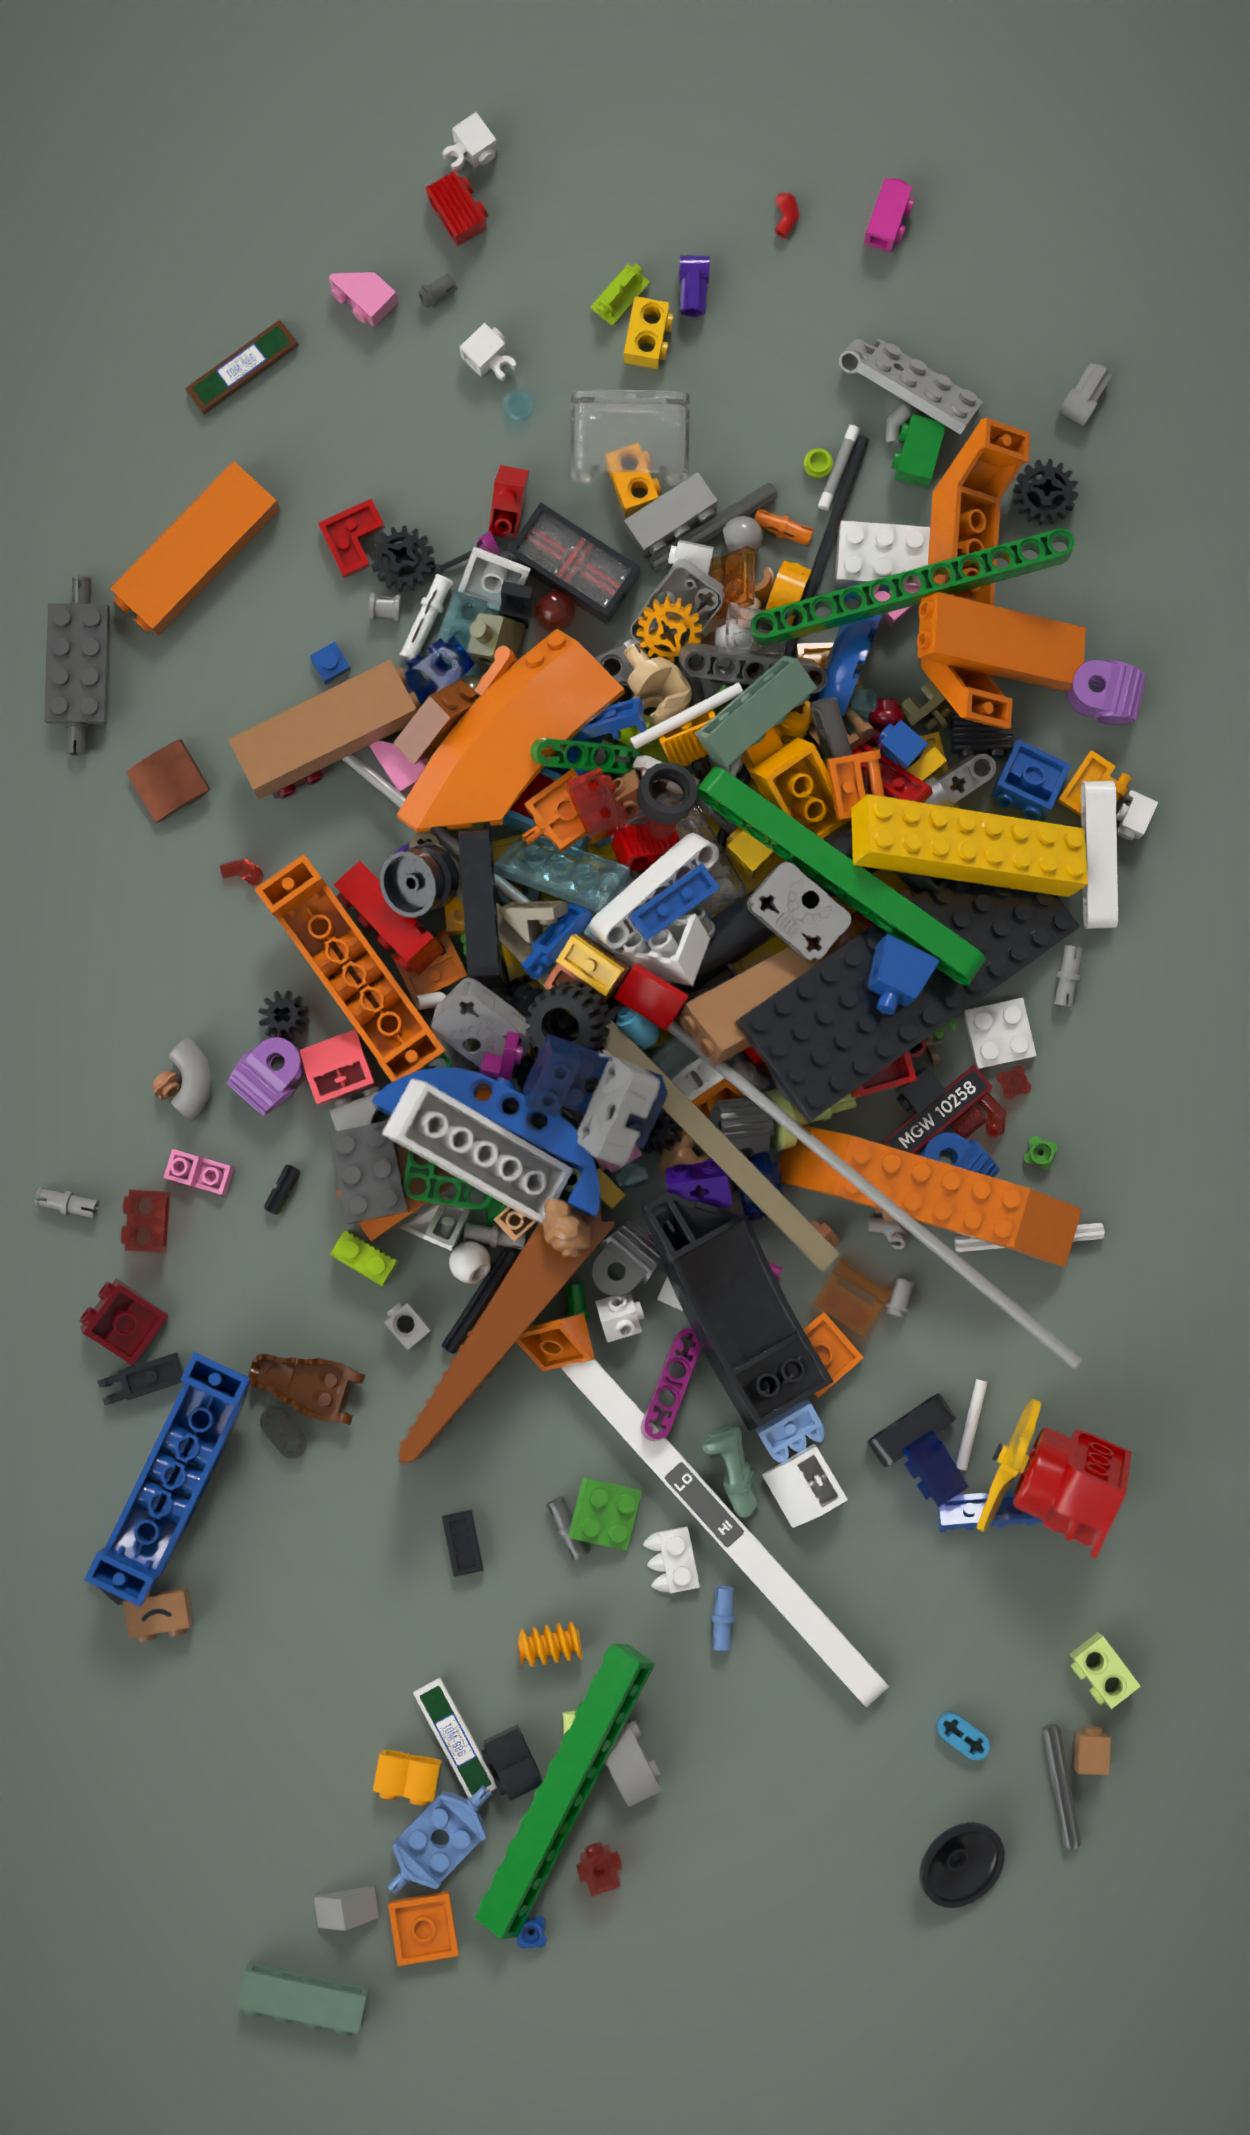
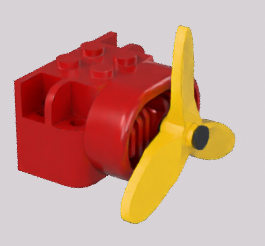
[977,1398,1132,1558]

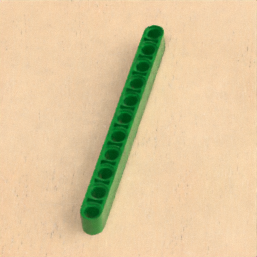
[751,528,1075,646]
[697,766,986,986]

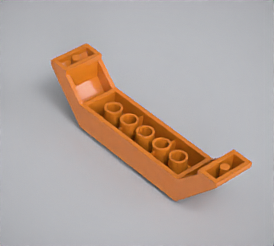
[921,418,1030,729]
[774,1125,1082,1267]

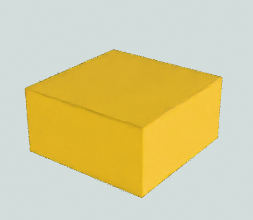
[906,747,947,781]
[597,1168,626,1210]

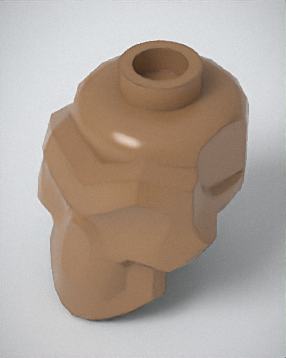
[542,1199,591,1257]

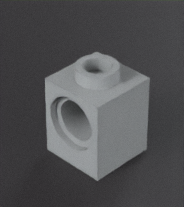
[384,1302,432,1351]

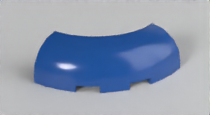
[813,614,883,716]

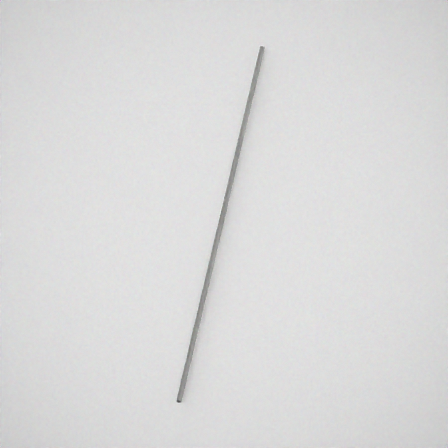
[342,754,1082,1369]

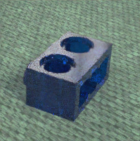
[404,635,475,705]

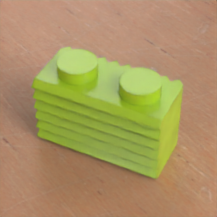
[330,1230,399,1286]

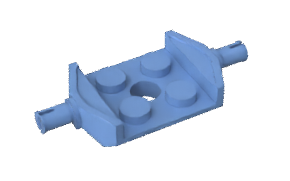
[387,1785,492,1895]

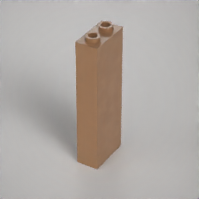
[228,659,421,800]
[679,937,842,1066]

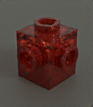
[576,1842,623,1896]

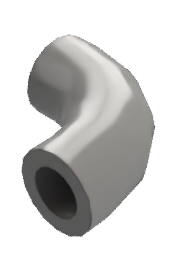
[169,1037,212,1121]

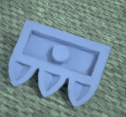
[755,1398,824,1463]

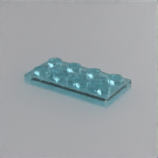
[494,831,630,912]

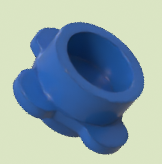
[517,1916,547,1949]

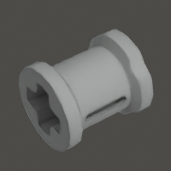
[369,592,401,622]

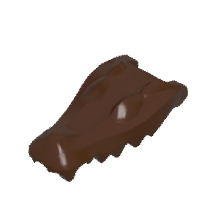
[249,1354,366,1425]

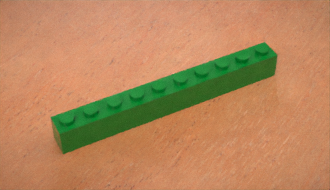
[475,1643,656,1939]

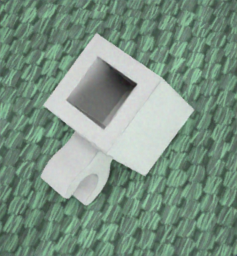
[442,112,498,172]
[459,323,517,381]

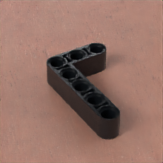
[458,829,508,989]

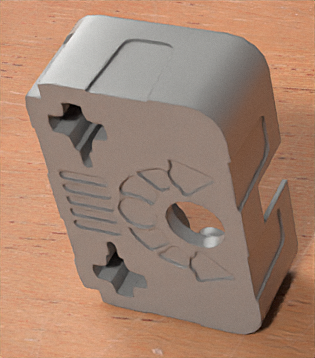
[630,559,725,663]
[747,862,851,961]
[431,978,533,1068]
[577,1057,659,1166]

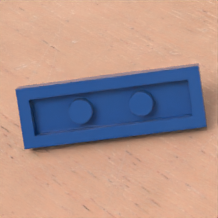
[628,863,720,942]

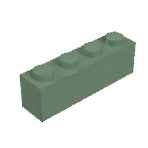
[695,656,817,766]
[237,1963,369,2036]

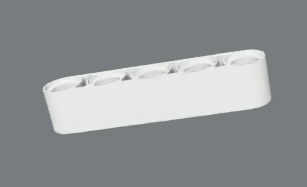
[1081,780,1118,929]
[589,833,719,949]

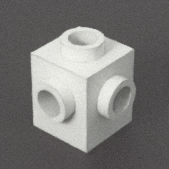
[595,1292,645,1343]

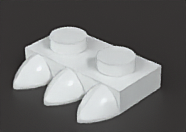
[643,1526,700,1593]

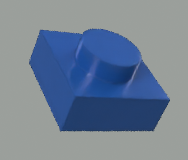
[309,641,351,684]

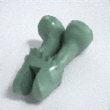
[701,1425,759,1517]

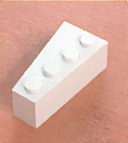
[584,914,710,986]

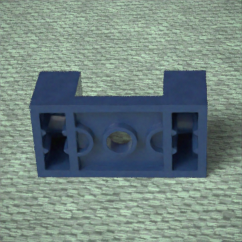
[523,1034,668,1148]

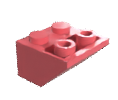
[300,1029,377,1106]

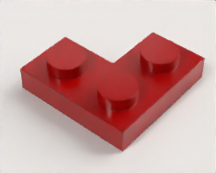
[318,498,385,579]

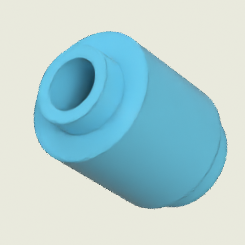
[616,1006,660,1048]

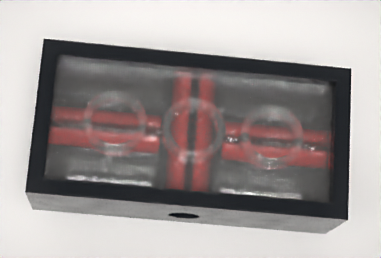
[507,502,640,625]

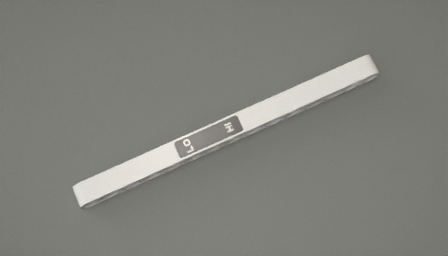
[561,1358,889,1708]

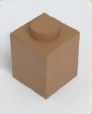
[1073,1726,1111,1776]

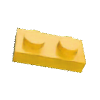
[556,934,625,996]

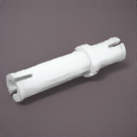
[399,574,453,663]

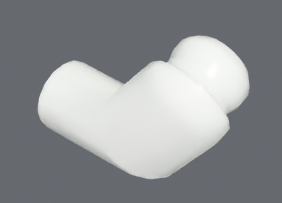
[414,992,446,1010]

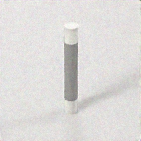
[818,425,860,511]

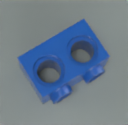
[875,720,928,770]

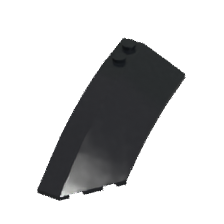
[641,1192,834,1431]

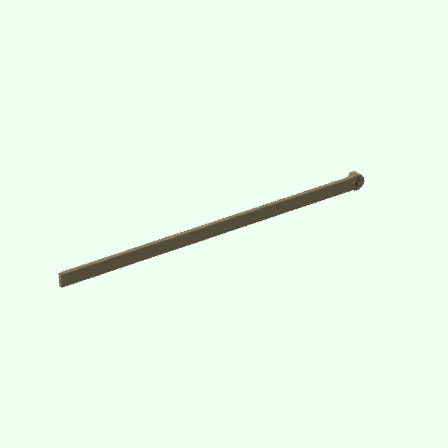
[409,832,840,1272]

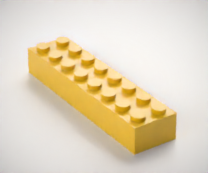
[851,794,1088,897]

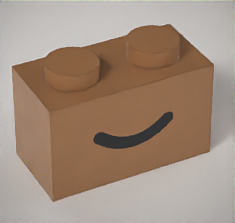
[123,1587,195,1642]

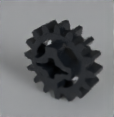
[1012,459,1079,525]
[370,525,435,592]

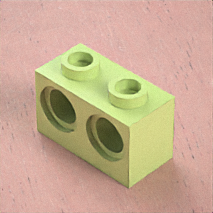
[1069,1632,1141,1709]

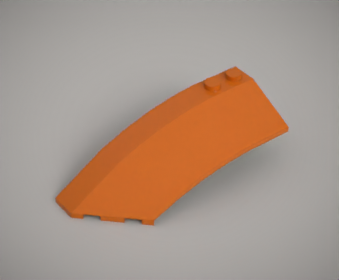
[396,629,625,833]

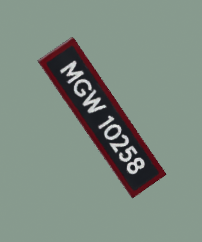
[881,1065,993,1154]

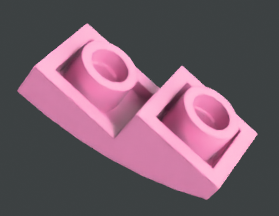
[163,1149,235,1196]

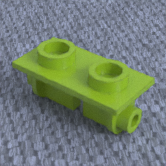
[590,264,650,326]

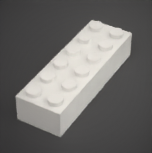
[382,1079,574,1223]

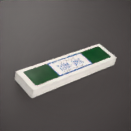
[413,1676,497,1798]

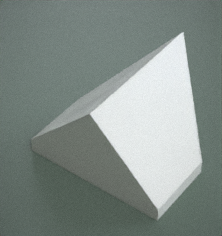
[399,1196,471,1251]

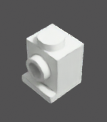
[1116,790,1158,840]

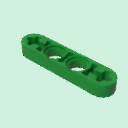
[530,738,641,774]

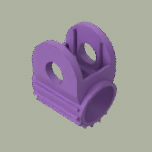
[1066,660,1147,725]
[227,1037,304,1116]

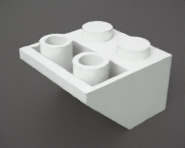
[762,1444,848,1528]

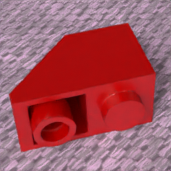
[489,465,530,539]

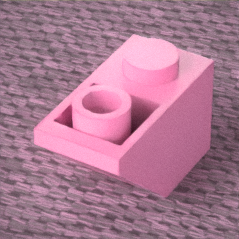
[329,272,398,328]

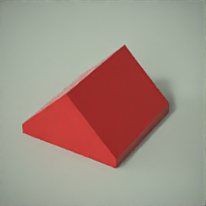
[614,963,688,1031]

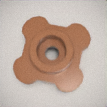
[152,1071,182,1100]

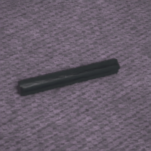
[442,1247,518,1354]

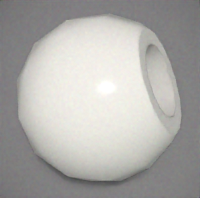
[449,1241,491,1284]

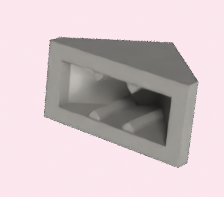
[314,1886,380,1931]

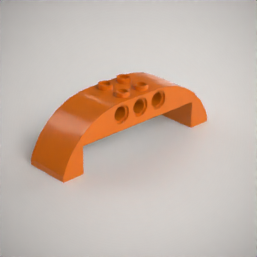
[254,854,446,1082]

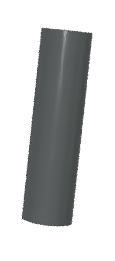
[809,697,852,770]

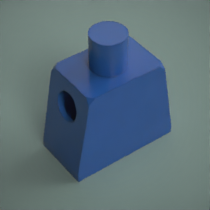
[868,934,940,1014]

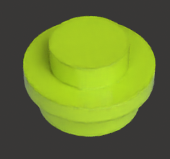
[803,448,833,479]

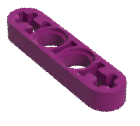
[641,1328,701,1442]

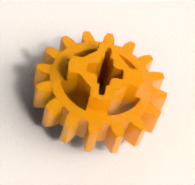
[637,596,702,663]

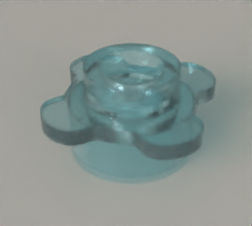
[851,684,877,720]

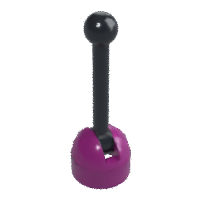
[432,531,501,576]

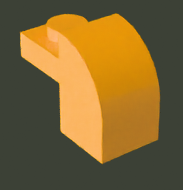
[765,560,811,626]

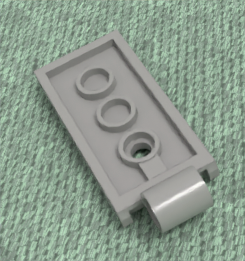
[839,338,983,435]

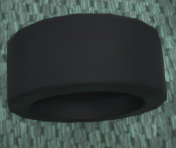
[636,762,698,825]

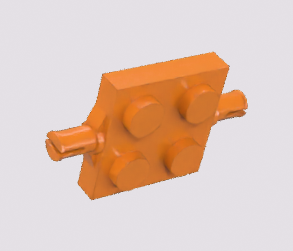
[521,769,612,853]

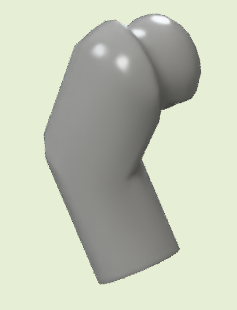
[886,404,917,446]

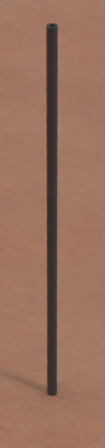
[708,436,870,878]

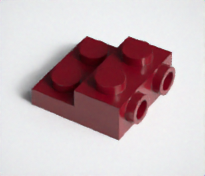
[80,1278,168,1366]

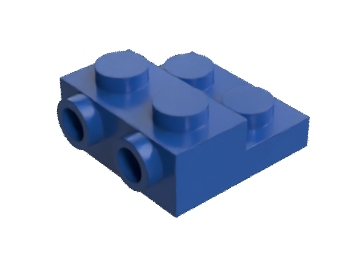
[990,739,1071,821]

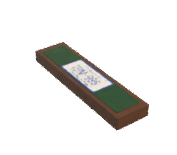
[185,320,299,415]

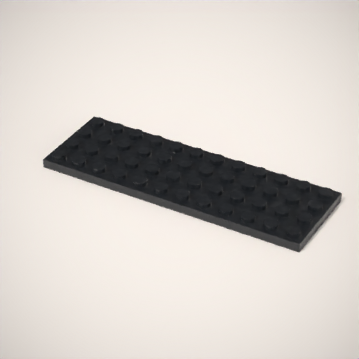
[735,878,1080,1123]

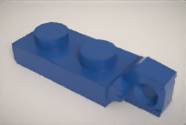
[521,903,594,980]

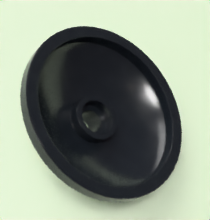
[919,1822,1005,1908]

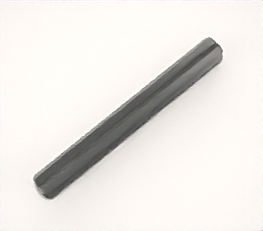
[648,483,778,572]

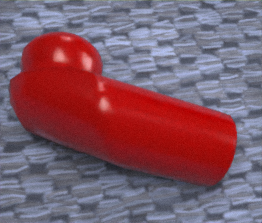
[774,192,800,239]

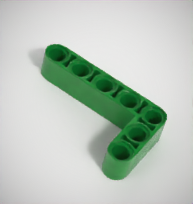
[404,1053,493,1211]

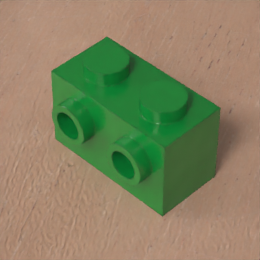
[891,414,946,488]

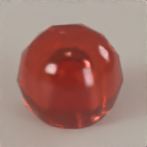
[534,590,576,632]

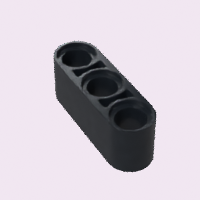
[867,1393,957,1468]

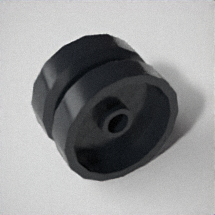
[380,843,459,918]

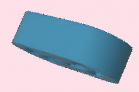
[936,1711,990,1760]

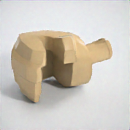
[624,643,692,726]

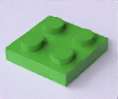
[568,1477,642,1551]

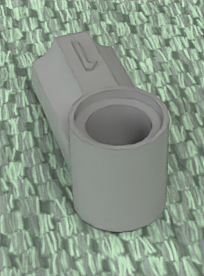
[1059,363,1112,427]

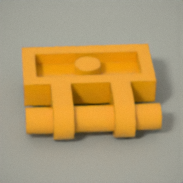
[1057,750,1132,817]

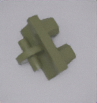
[899,680,951,732]

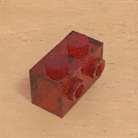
[566,767,628,844]

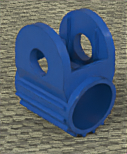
[920,1133,1000,1178]

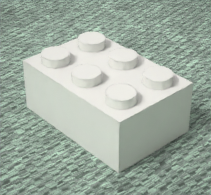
[834,521,930,589]

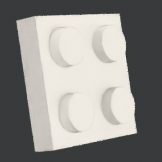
[963,998,1037,1069]

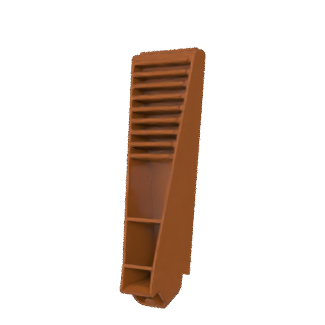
[398,1197,614,1464]

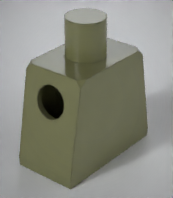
[468,613,525,674]

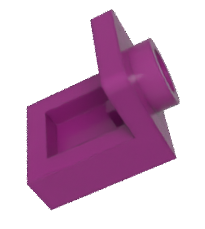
[480,1031,523,1081]

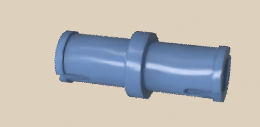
[711,1585,735,1651]

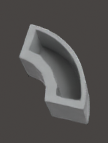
[606,1719,662,1807]

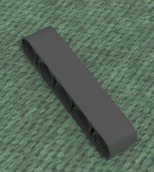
[679,643,827,693]

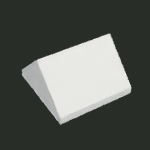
[456,547,530,611]

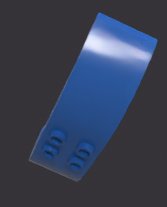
[372,1067,600,1220]
[84,1352,251,1607]

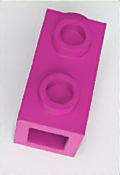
[864,178,915,252]

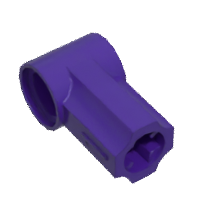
[679,255,710,317]

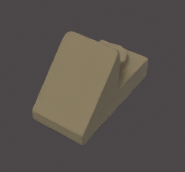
[499,901,568,943]

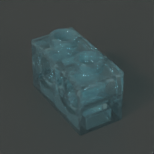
[435,590,493,664]

